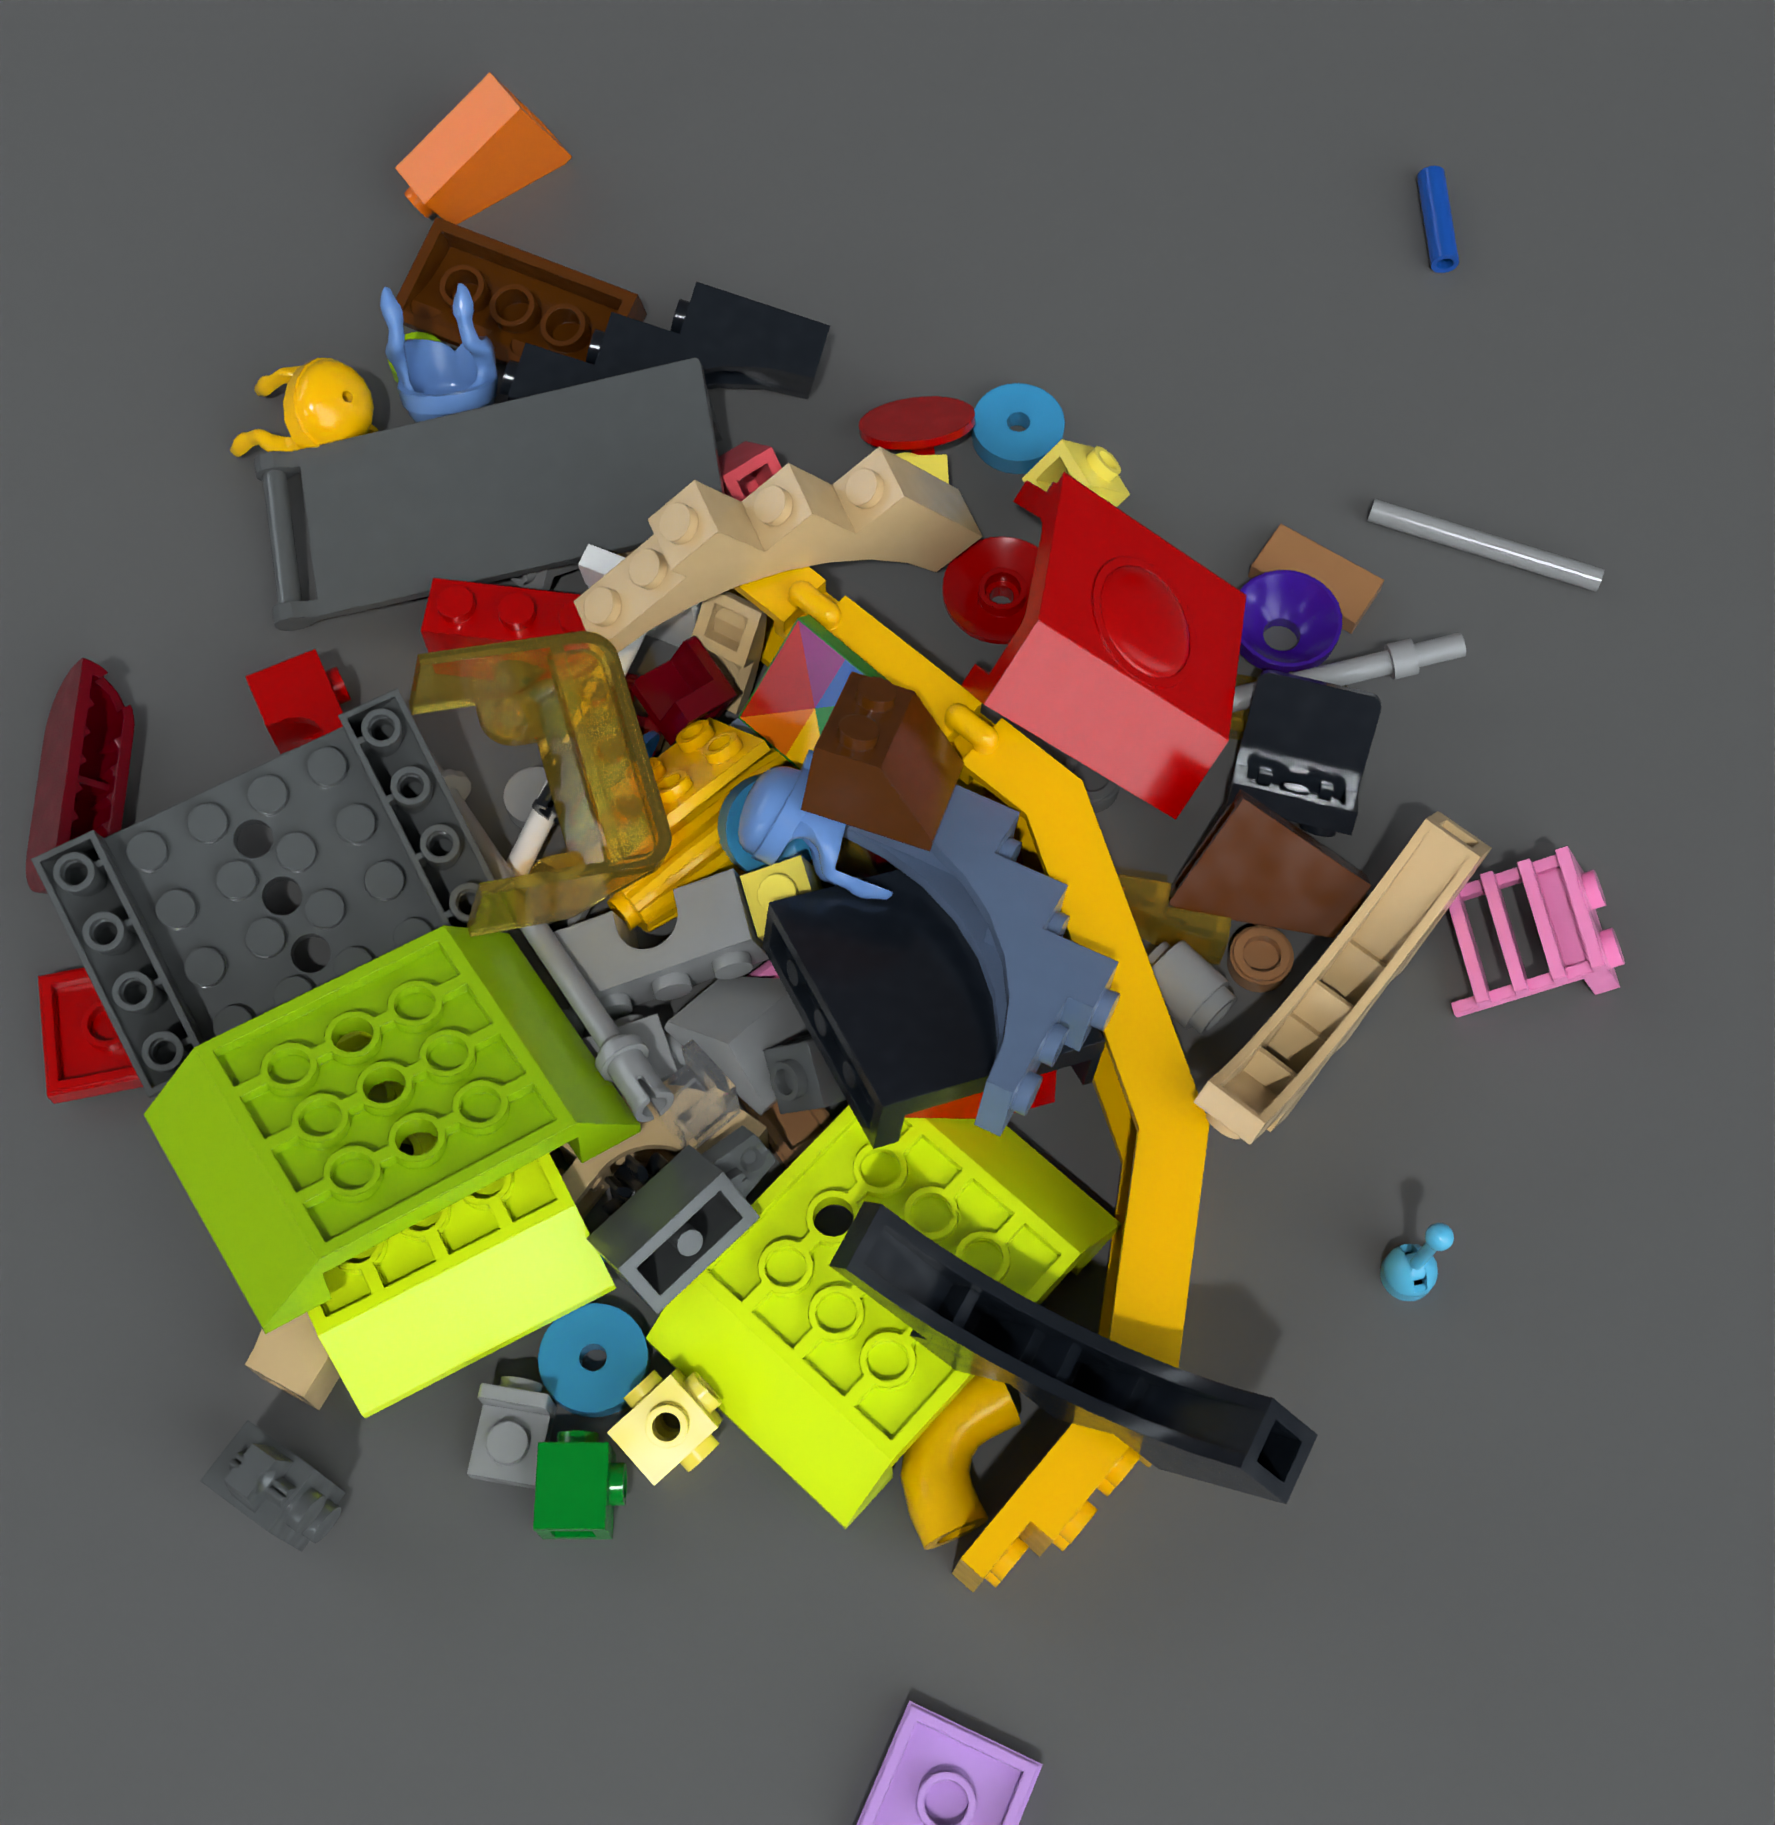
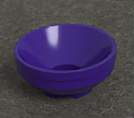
[1240,570,1342,673]

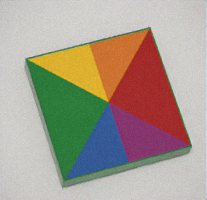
[738,614,890,770]

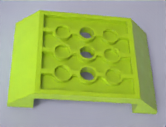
[144,925,641,1334]

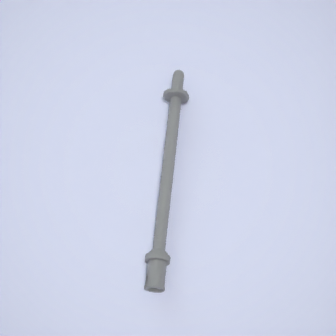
[429,750,674,1122]

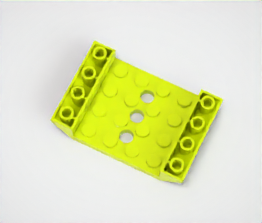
[308,1031,617,1419]
[646,1105,1121,1529]

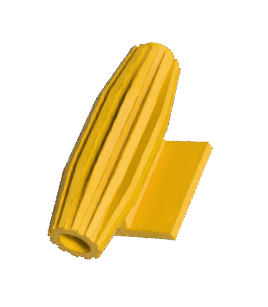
[607,717,799,933]

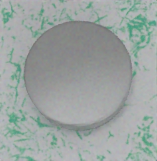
[503,767,556,829]

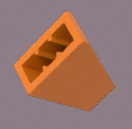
[395,72,572,225]

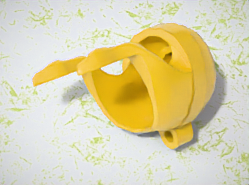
[230,358,379,457]

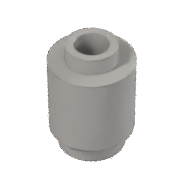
[1148,940,1237,1035]

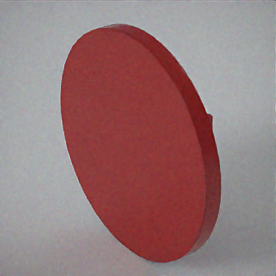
[859,396,976,455]

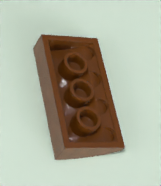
[396,217,647,366]

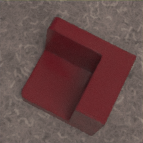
[631,636,737,746]

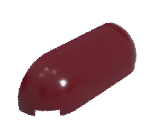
[26,658,135,894]

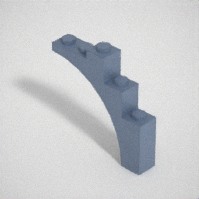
[843,785,1120,1137]

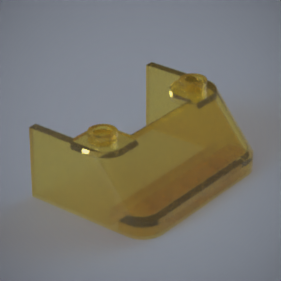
[409,631,672,937]

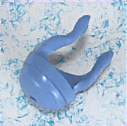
[380,283,498,422]
[738,749,893,900]

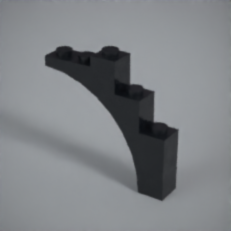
[500,281,830,401]
[829,1201,1318,1504]

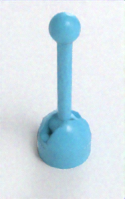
[1380,1223,1454,1301]

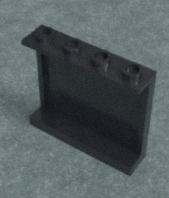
[762,870,1106,1149]

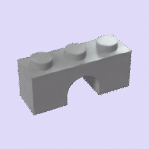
[553,868,769,1020]

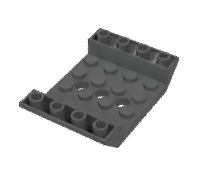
[31,688,515,1098]

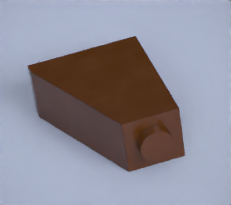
[1167,789,1372,938]

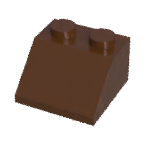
[801,671,964,851]

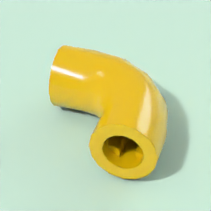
[900,1375,1021,1550]

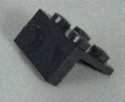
[1227,670,1381,837]

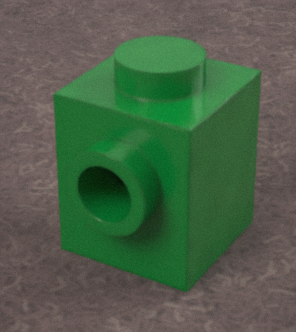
[533,1430,627,1539]

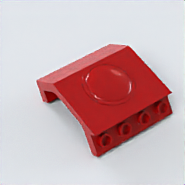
[961,472,1247,820]

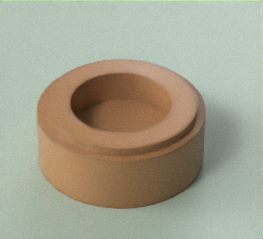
[1227,925,1294,993]

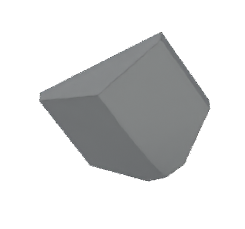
[664,976,810,1116]

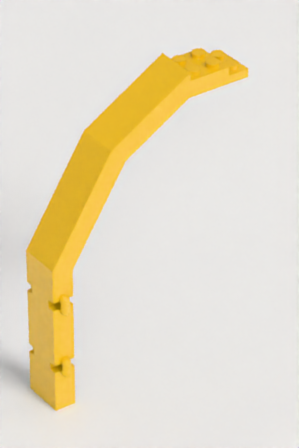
[728,567,1210,1592]

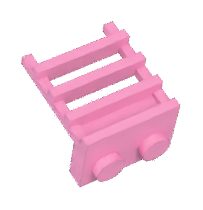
[1449,846,1625,1018]

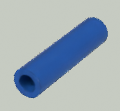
[1417,166,1459,273]

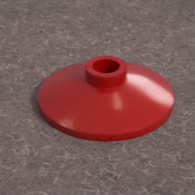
[942,536,1038,644]

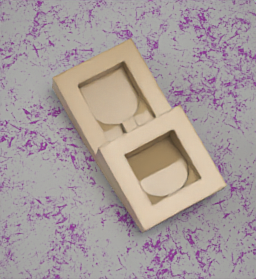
[692,591,767,714]

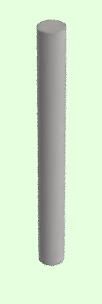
[1367,499,1605,592]

